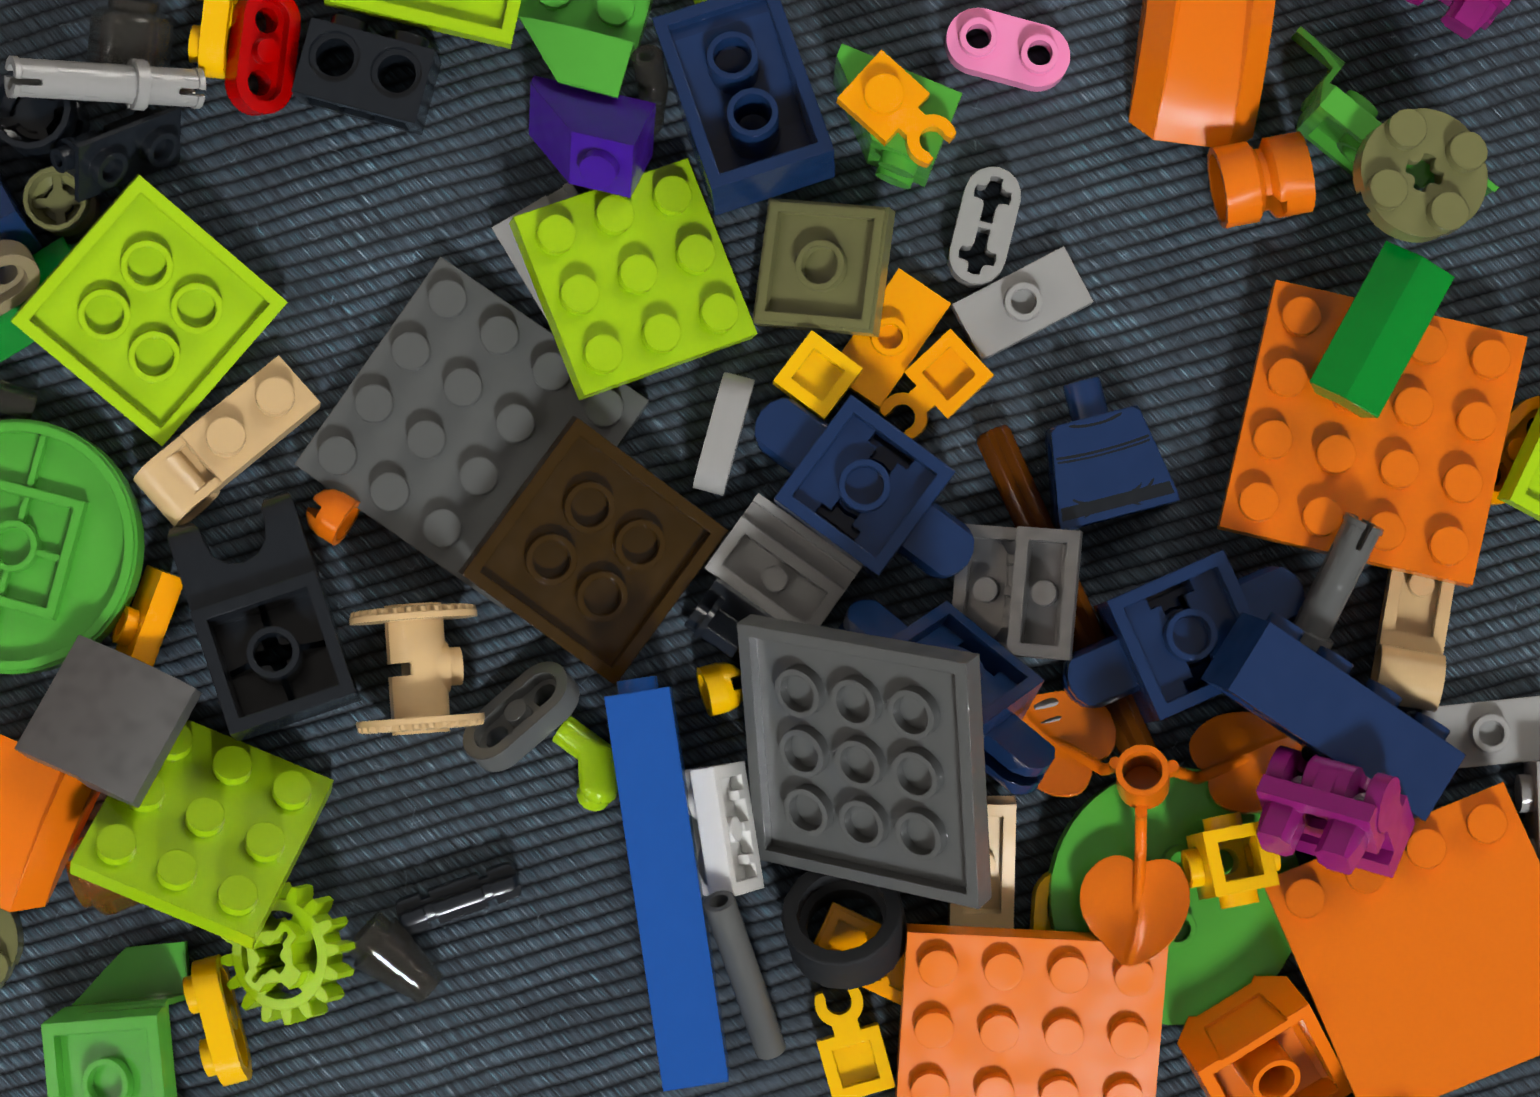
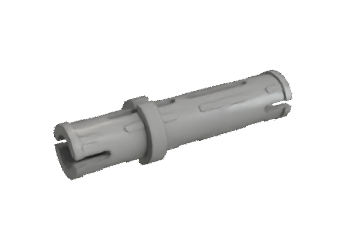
[4,55,206,111]

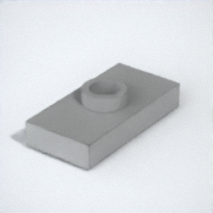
[951,246,1094,361]
[1417,695,1540,768]

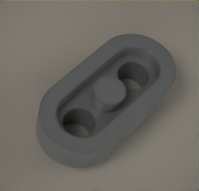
[463,661,580,772]

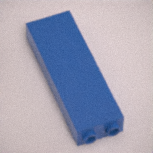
[604,676,730,1092]

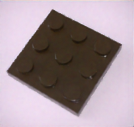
[458,416,728,685]

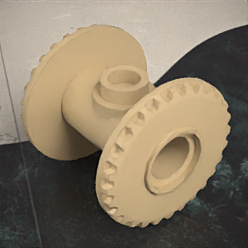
[349,602,485,736]

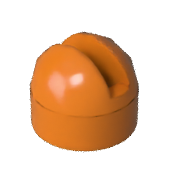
[306,489,360,546]

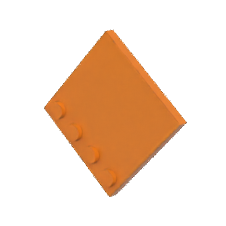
[1264,782,1540,1097]

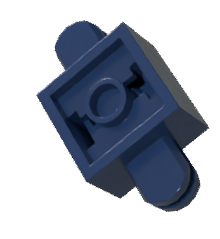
[755,395,974,580]
[1061,550,1305,723]
[838,600,1055,794]

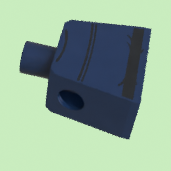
[1045,377,1180,530]

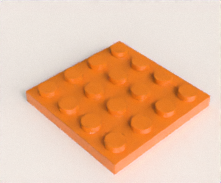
[1217,280,1528,587]
[895,923,1168,1097]

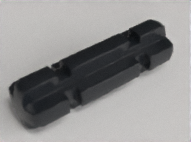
[396,862,522,934]

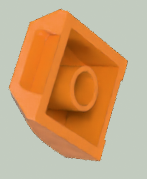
[1128,0,1276,147]
[0,734,101,912]
[1177,976,1352,1097]

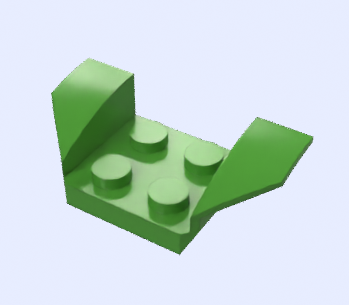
[518,0,653,99]
[1291,26,1499,196]
[41,941,191,1097]

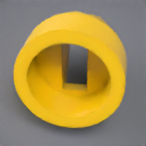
[696,662,743,717]

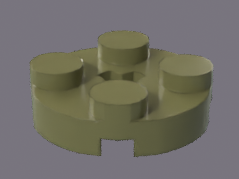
[1353,108,1488,243]

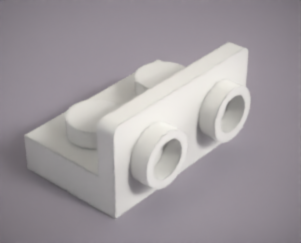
[685,761,764,896]

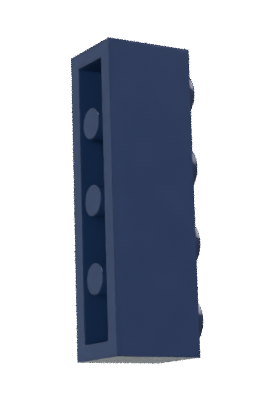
[1201,612,1466,821]

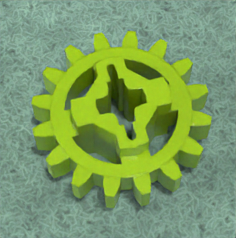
[220,882,356,1025]

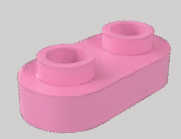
[945,8,1070,92]

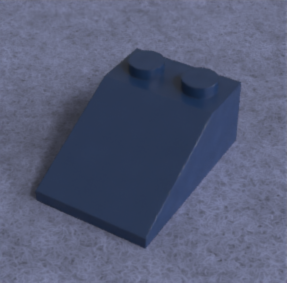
[652,0,835,216]

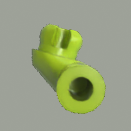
[552,716,618,812]

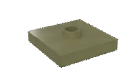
[752,198,895,337]

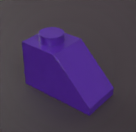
[529,75,656,198]

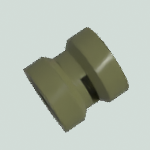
[23,166,100,240]

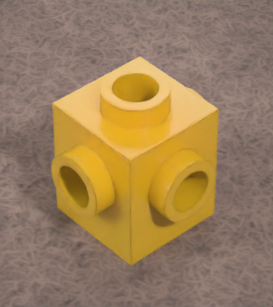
[1181,812,1281,909]

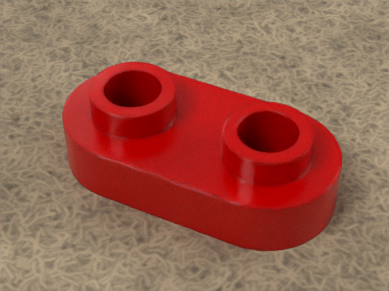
[225,0,301,116]

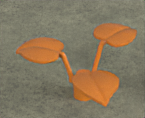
[1022,691,1303,967]

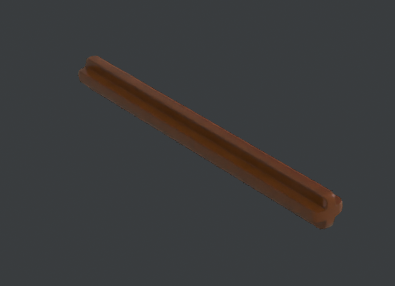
[977,425,1157,755]

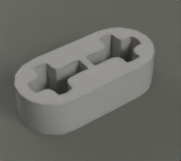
[947,167,1021,288]
[692,372,755,496]

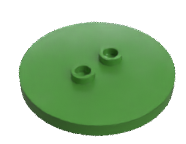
[0,419,145,675]
[1047,768,1299,1025]

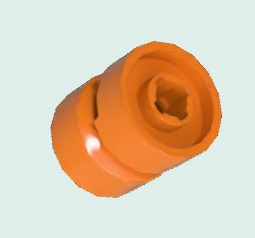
[1207,131,1316,228]

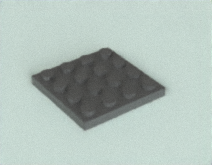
[294,256,650,610]
[737,614,992,909]

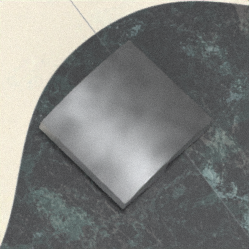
[952,524,1083,661]
[14,635,202,808]

